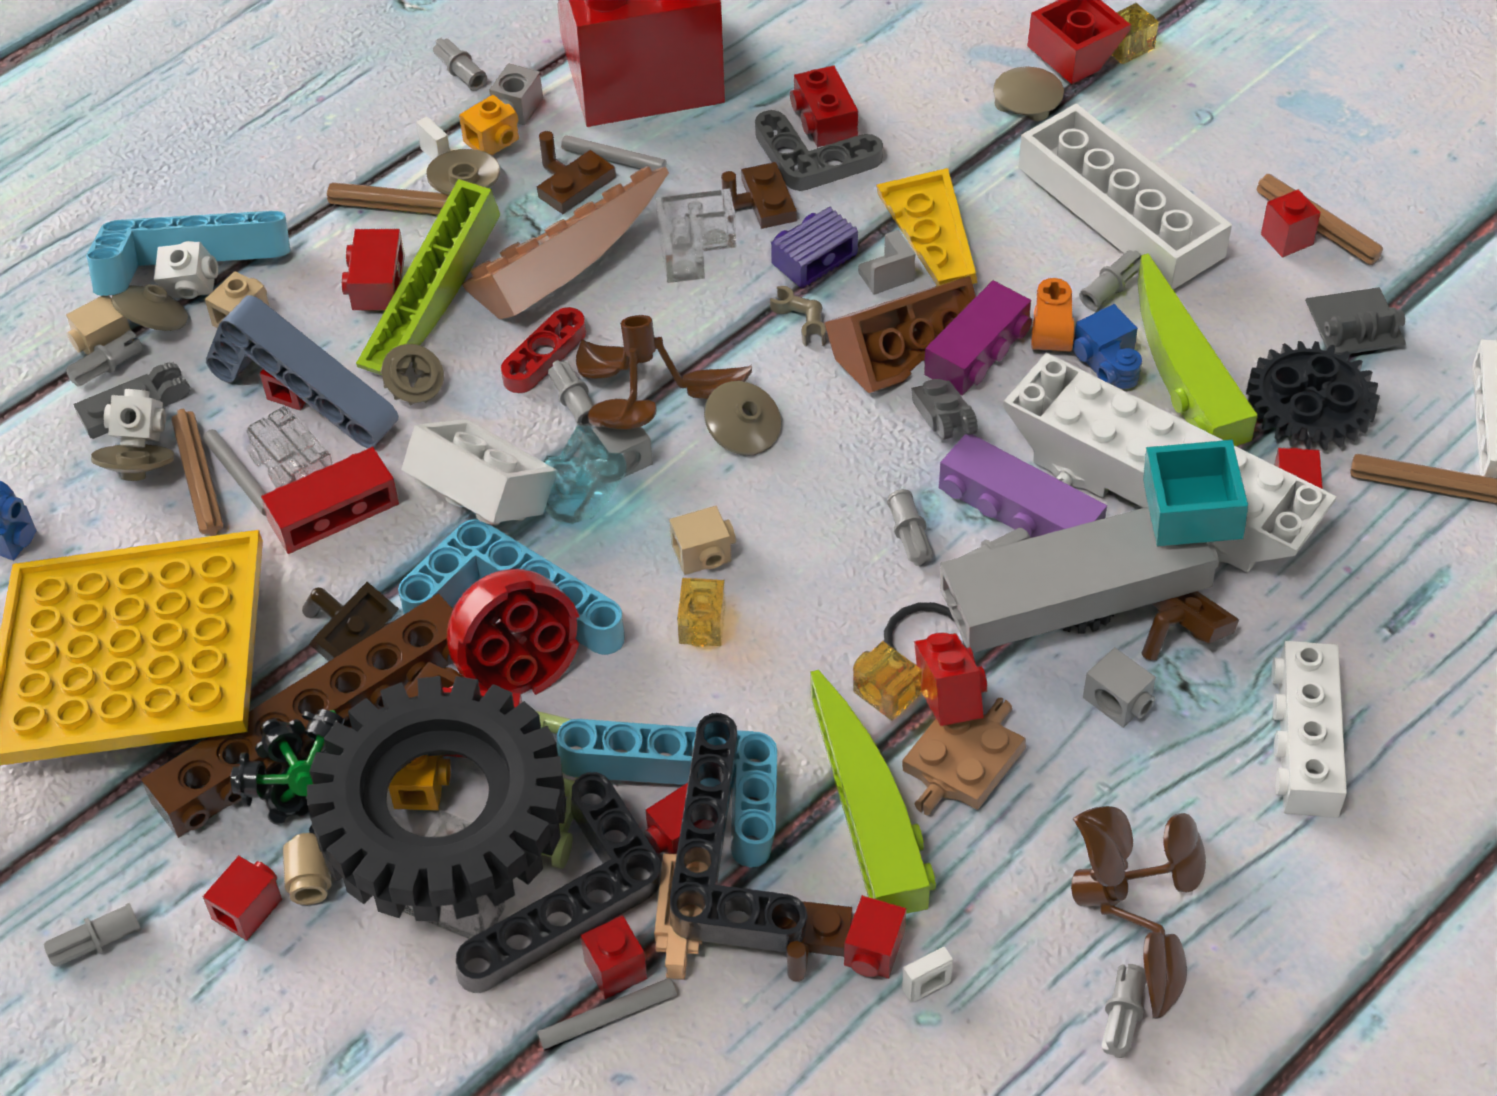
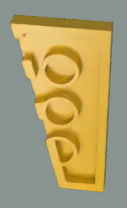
[876,168,978,286]

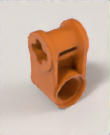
[1031,278,1074,352]

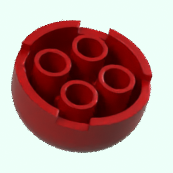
[447,569,579,695]

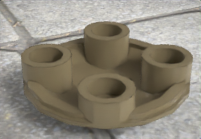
[993,66,1064,121]

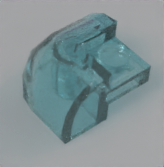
[543,425,627,524]

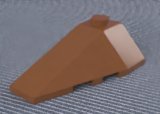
[824,276,976,393]

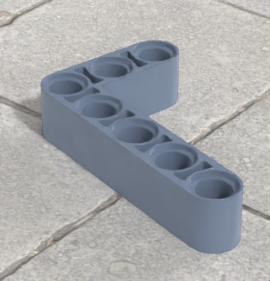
[206,295,399,448]

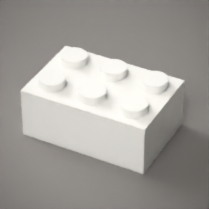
[401,419,558,525]

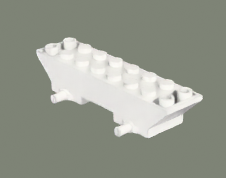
[1003,352,1337,573]

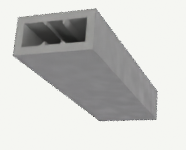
[940,507,1219,653]

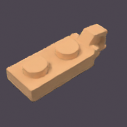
[654,854,709,979]

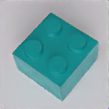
[1143,440,1248,546]

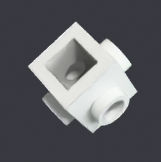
[154,241,218,299]
[104,389,166,448]

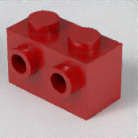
[790,65,858,147]
[342,229,405,310]
[914,632,987,726]

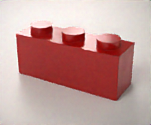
[261,447,399,554]

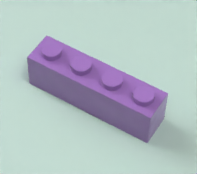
[938,434,1107,538]

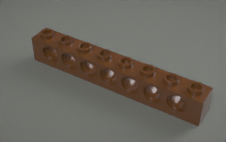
[141,593,453,838]

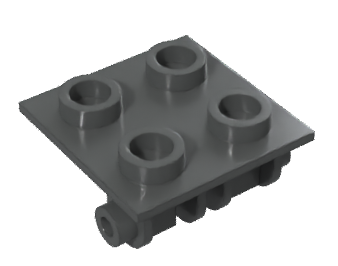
[1305,287,1406,355]

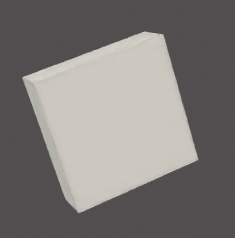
[416,116,450,160]
[902,946,953,1003]

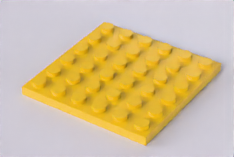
[0,530,263,766]

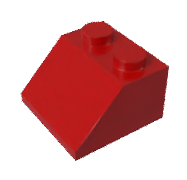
[1027,0,1131,84]

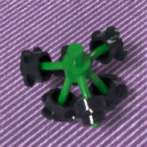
[230,709,345,834]

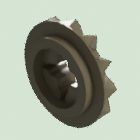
[380,344,444,406]

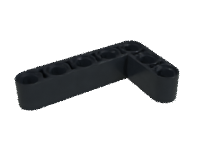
[670,713,807,952]
[456,772,661,993]

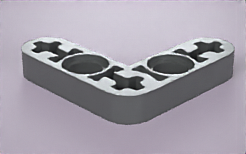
[755,110,883,191]

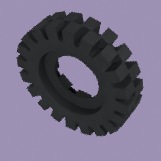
[307,676,566,922]

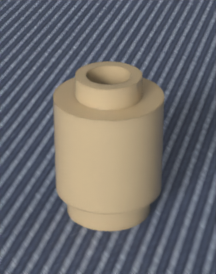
[283,833,331,905]

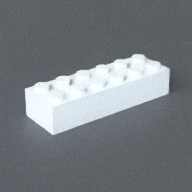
[1018,104,1232,290]

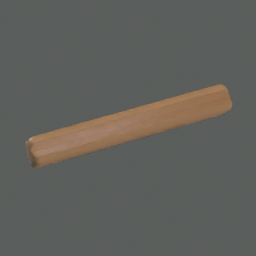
[1256,174,1383,265]
[327,182,449,215]
[172,409,223,536]
[1350,454,1497,503]

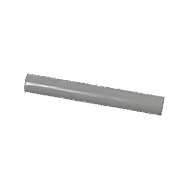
[561,135,667,171]
[203,429,266,516]
[537,978,677,1050]

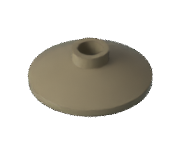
[426,149,500,195]
[111,284,188,331]
[704,381,781,455]
[91,444,174,481]

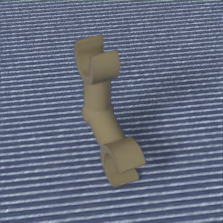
[770,286,827,347]

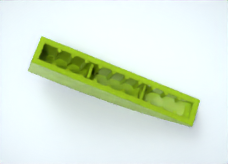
[356,179,501,375]
[1137,253,1257,446]
[810,670,936,914]

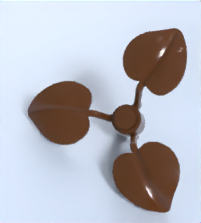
[576,315,752,429]
[1071,806,1206,1018]

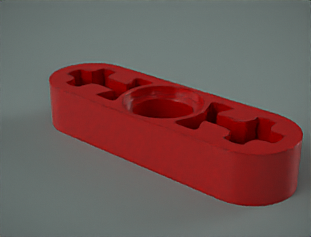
[501,307,586,393]

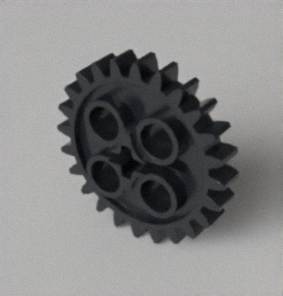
[1246,341,1380,450]

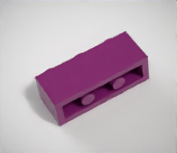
[924,280,1032,396]

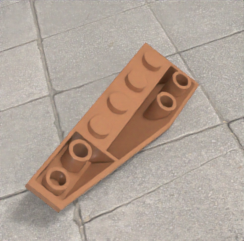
[462,166,669,319]

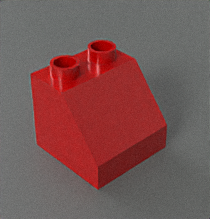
[557,0,725,127]

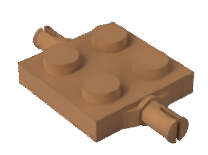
[902,698,1026,815]

